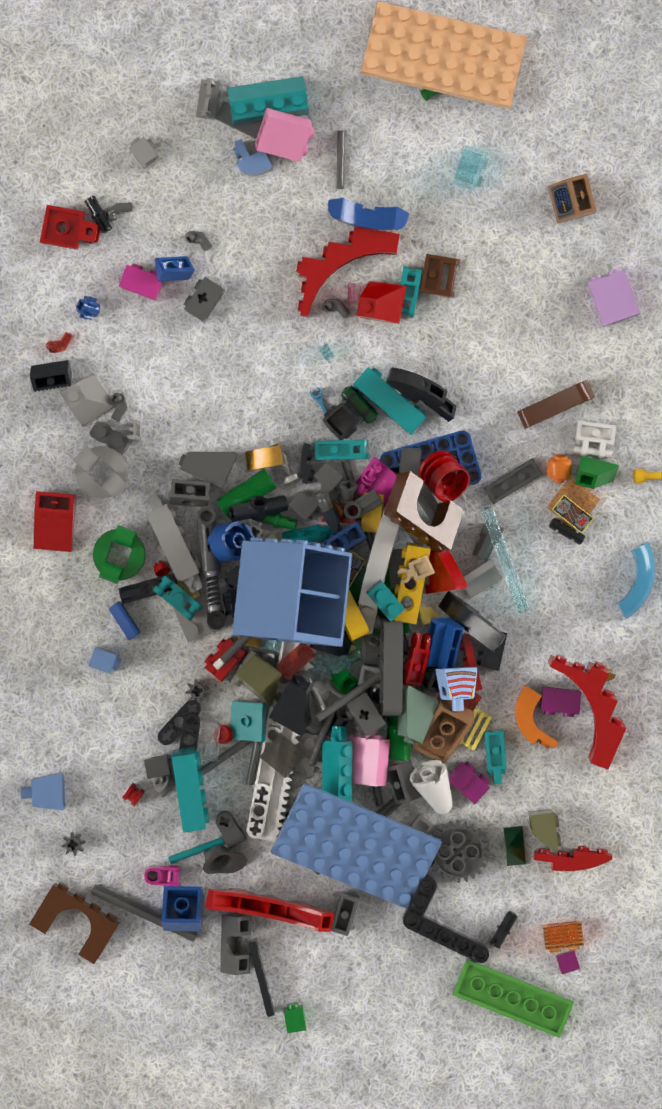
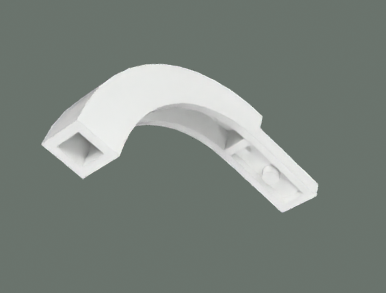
[358,505,401,635]

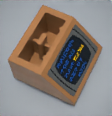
[548,174,597,224]

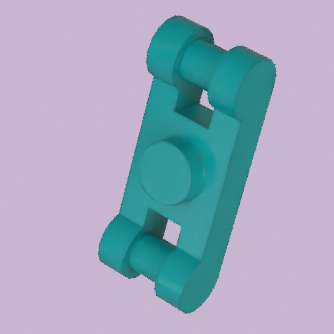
[400,266,422,318]
[153,575,203,621]

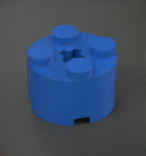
[207,521,254,562]

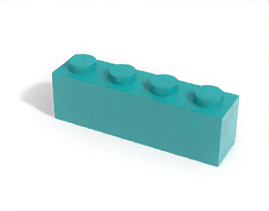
[353,367,426,435]

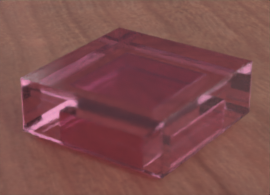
[347,283,355,304]

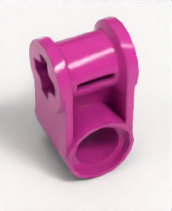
[144,865,181,886]

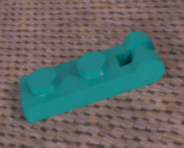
[315,440,369,460]

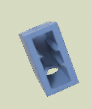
[21,772,65,810]

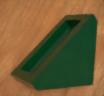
[503,826,526,866]

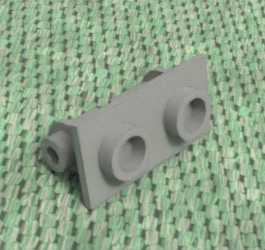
[196,78,220,120]

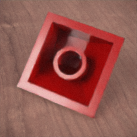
[356,281,406,324]

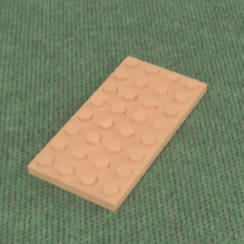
[360,1,527,109]

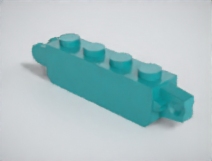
[322,726,353,802]

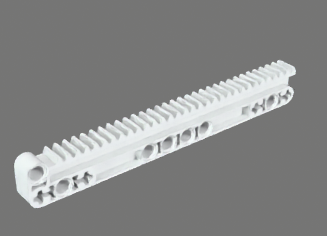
[247,642,316,843]

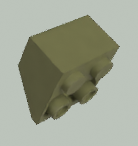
[528,809,561,852]

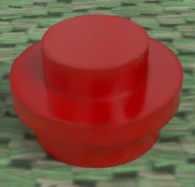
[215,725,233,744]

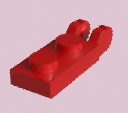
[403,632,432,686]

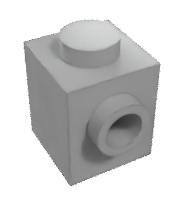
[129,137,159,169]

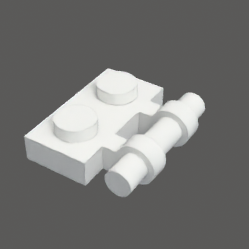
[573,420,616,459]

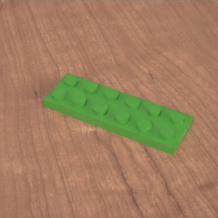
[452,958,574,1038]

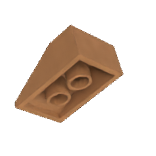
[411,696,474,764]

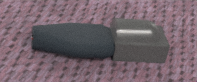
[315,491,341,533]

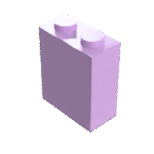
[587,268,640,327]

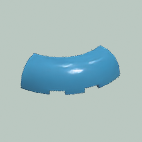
[616,541,655,619]

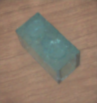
[453,145,489,191]

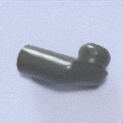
[105,202,133,221]
[185,231,213,252]
[322,299,351,319]
[111,393,128,422]

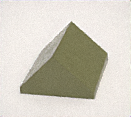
[235,654,282,707]

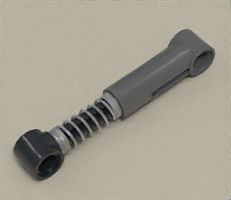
[197,506,226,632]

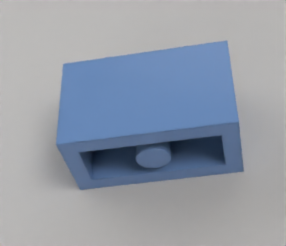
[89,647,122,674]

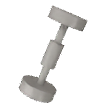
[267,435,302,485]

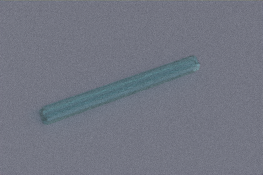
[481,506,529,613]

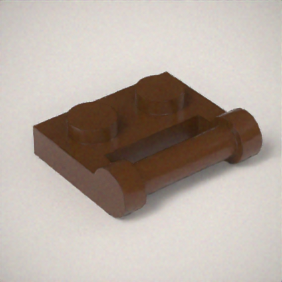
[420,254,460,298]

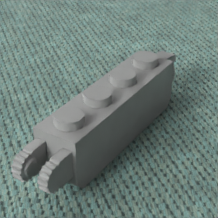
[147,494,203,594]

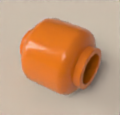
[546,454,572,483]

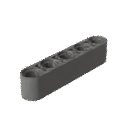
[379,621,403,716]

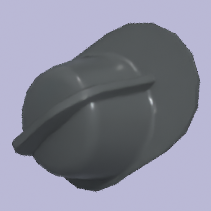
[203,845,247,874]

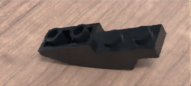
[386,367,457,422]

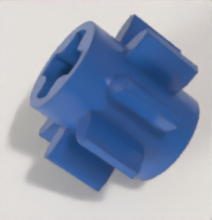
[76,296,100,320]

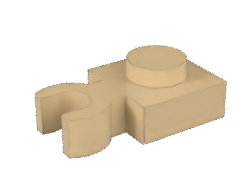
[397,555,435,583]

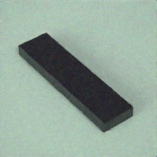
[248,938,275,1017]

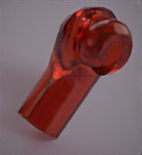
[46,332,74,353]

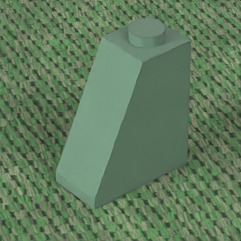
[397,685,439,745]

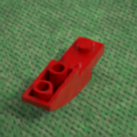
[533,846,612,871]

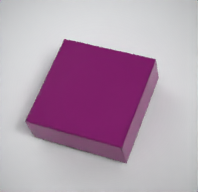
[556,950,580,975]

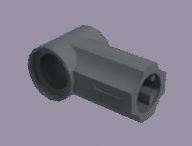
[344,489,383,521]
[472,520,504,561]

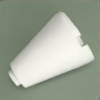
[410,760,453,814]

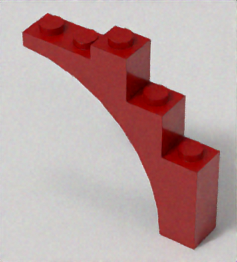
[296,226,400,318]
[548,655,626,770]
[205,888,334,932]

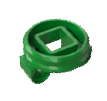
[93,525,145,584]

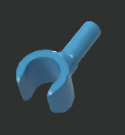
[310,387,328,413]

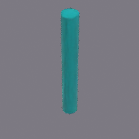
[169,837,225,864]

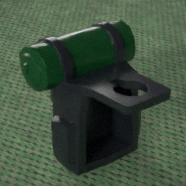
[322,385,378,440]

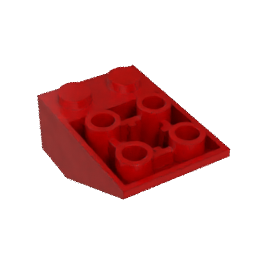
[33,491,77,552]

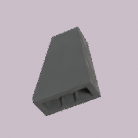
[179,452,238,489]

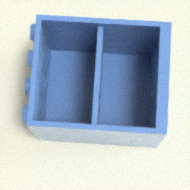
[232,538,352,647]

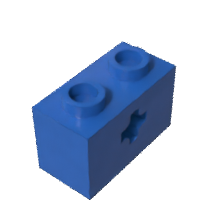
[323,521,367,552]

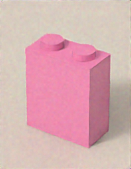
[255,108,314,162]
[347,732,390,786]

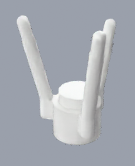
[311,681,343,710]

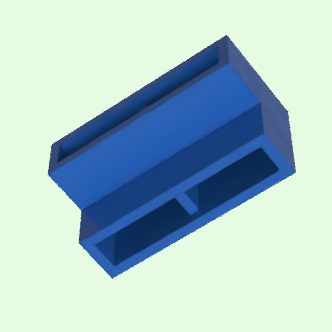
[426,617,464,669]

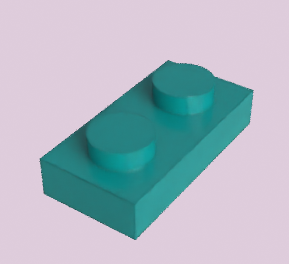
[366,579,405,622]

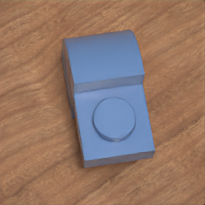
[233,139,273,176]

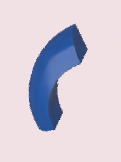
[328,198,409,230]

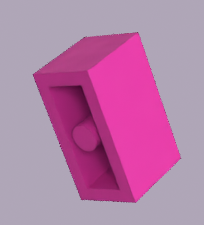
[119,263,164,301]

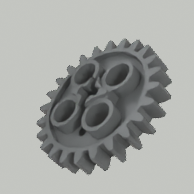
[431,820,490,883]

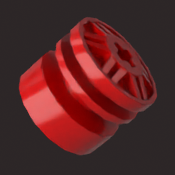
[419,451,470,502]

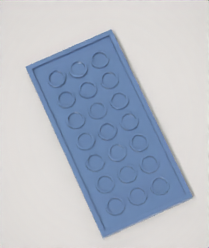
[271,783,442,908]

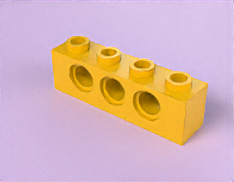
[394,542,431,624]

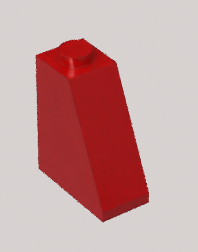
[425,544,468,594]

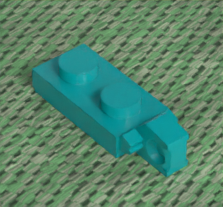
[282,524,336,544]
[484,730,507,785]

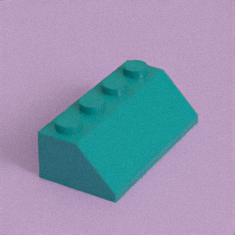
[227,76,309,125]

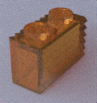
[542,920,584,953]

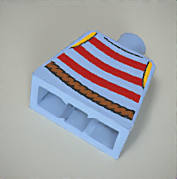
[436,667,477,711]

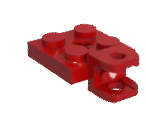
[40,205,100,250]

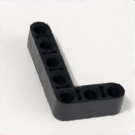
[402,875,489,963]

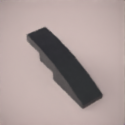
[438,591,506,652]

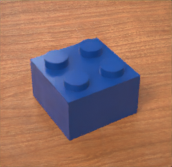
[161,886,204,931]

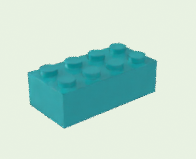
[172,747,209,833]

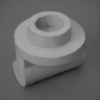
[153,775,176,797]

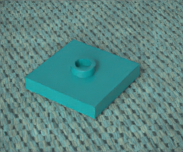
[231,701,267,742]

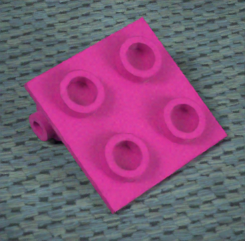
[355,456,397,508]

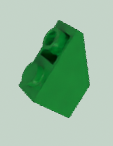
[575,456,619,489]

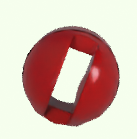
[153,560,170,577]

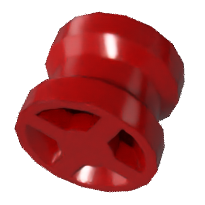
[122,782,145,807]

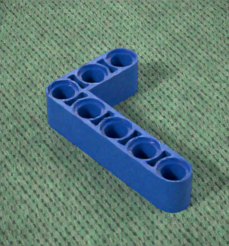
[379,431,481,485]

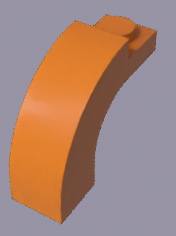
[515,684,558,749]

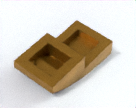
[245,445,284,471]

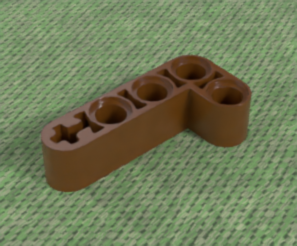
[517,380,595,429]

